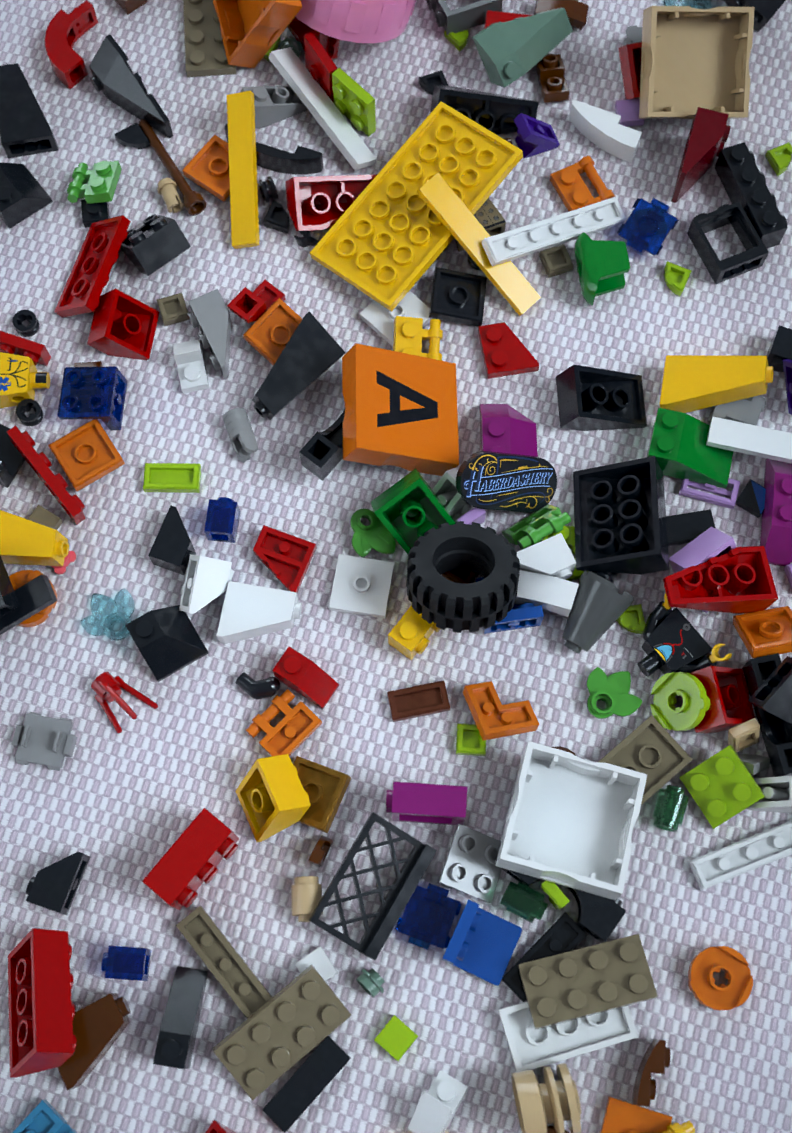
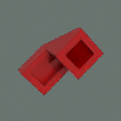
[227,280,286,323]

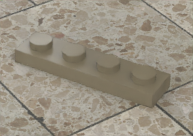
[176,905,272,1019]

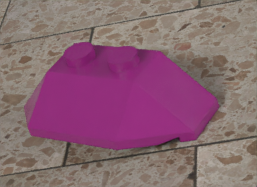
[479,404,538,457]
[760,458,792,567]

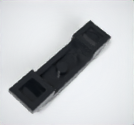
[224,123,324,175]

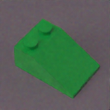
[647,408,734,489]
[371,468,455,554]

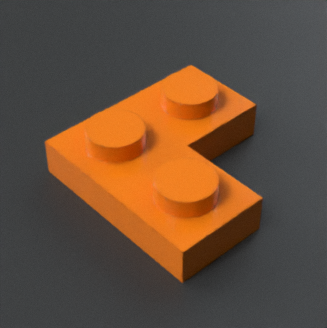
[463,681,539,741]

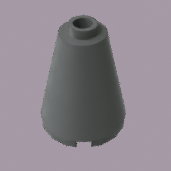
[562,570,634,654]

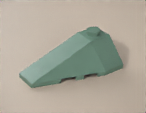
[472,7,573,88]

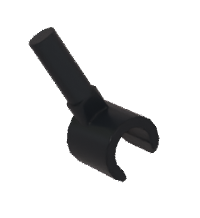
[294,231,319,247]

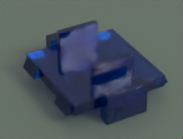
[617,198,679,256]
[395,883,462,950]

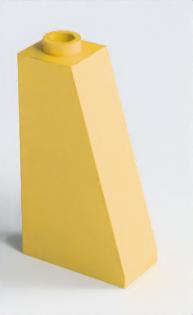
[660,355,773,413]
[0,510,69,566]

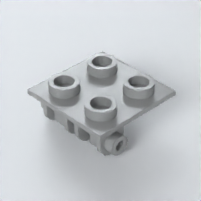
[439,824,502,903]

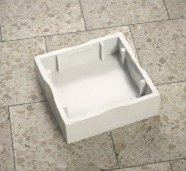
[495,741,647,900]

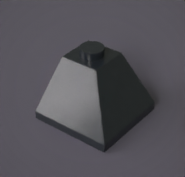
[125,605,209,682]

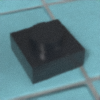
[81,199,110,228]

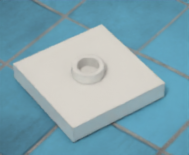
[360,291,433,347]
[329,554,394,619]

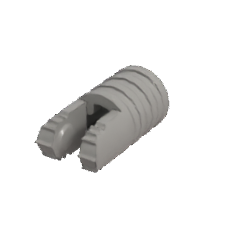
[223,408,258,463]

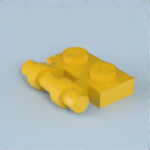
[393,316,443,361]

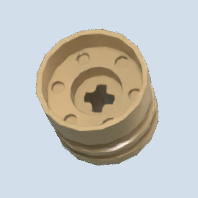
[511,1063,581,1133]

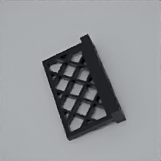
[309,812,437,960]

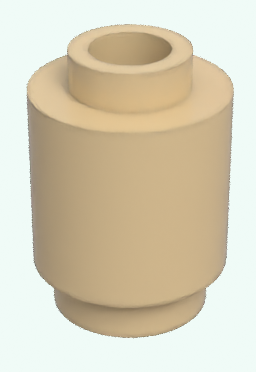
[291,876,323,922]

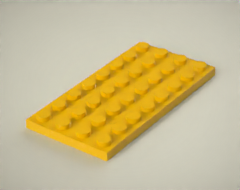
[310,102,523,312]

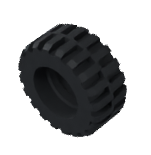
[406,521,520,633]

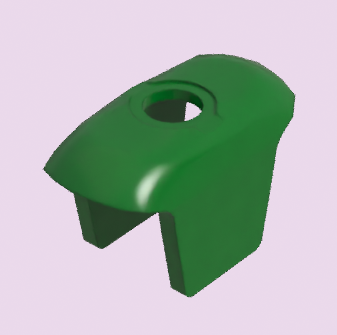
[574,232,630,306]

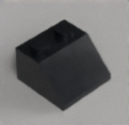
[0,163,53,229]

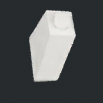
[216,581,302,644]

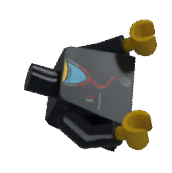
[638,593,732,677]

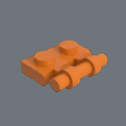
[246,689,322,756]

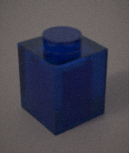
[204,497,240,543]
[101,946,151,982]

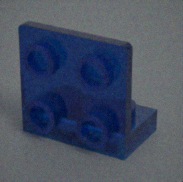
[57,366,127,430]

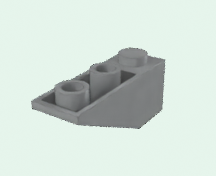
[240,86,308,128]
[187,289,232,379]

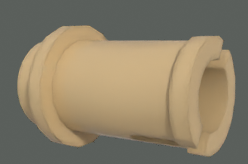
[157,178,184,213]

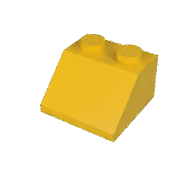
[236,754,311,842]

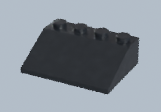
[573,456,669,575]

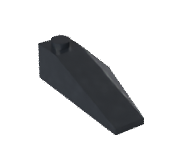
[90,34,173,138]
[431,84,539,135]

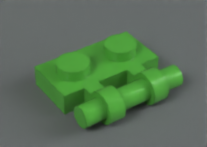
[67,160,122,204]
[502,504,571,550]

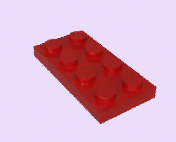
[54,215,131,318]

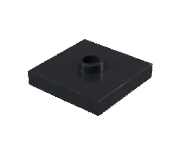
[429,267,487,327]

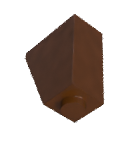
[57,993,131,1090]

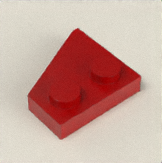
[478,322,539,379]
[253,525,317,593]

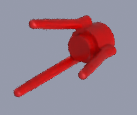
[91,672,158,733]

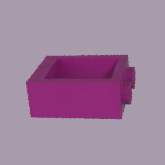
[386,782,467,825]

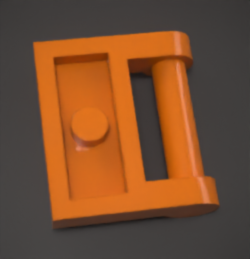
[550,156,616,211]

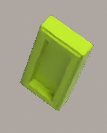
[143,463,201,493]

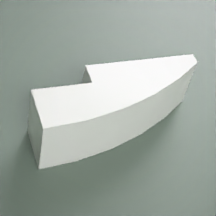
[569,99,642,163]
[515,570,579,617]

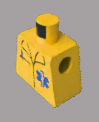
[0,352,50,408]

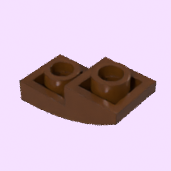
[534,0,589,30]
[536,54,569,103]
[632,1039,670,1107]

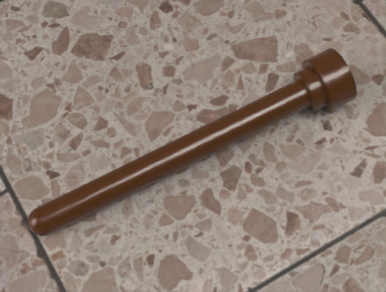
[139,119,207,215]

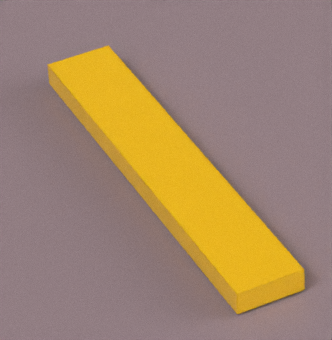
[227,90,260,249]
[417,173,541,316]

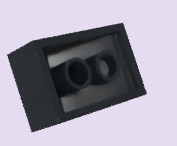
[556,365,647,431]

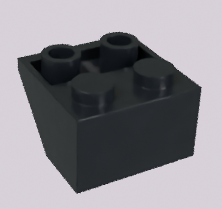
[120,214,191,276]

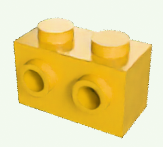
[388,605,440,660]

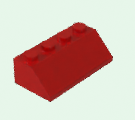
[8,928,76,1078]

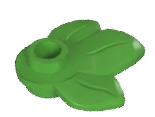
[350,509,396,558]
[587,667,642,719]

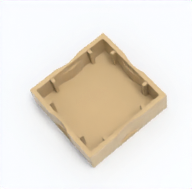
[639,6,755,119]

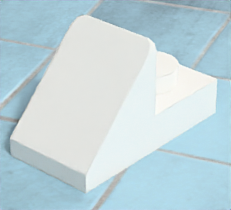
[173,339,209,394]
[408,1070,468,1133]

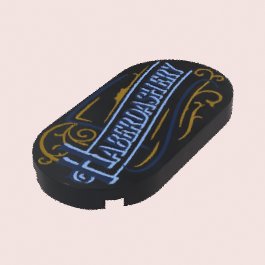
[456,451,557,513]

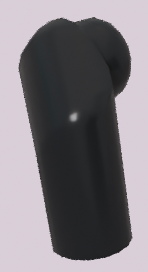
[235,672,280,699]

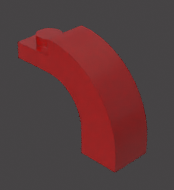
[45,0,98,89]

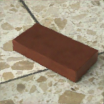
[387,680,450,722]

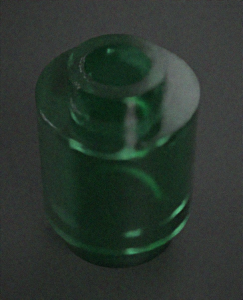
[652,785,689,832]
[500,881,548,923]

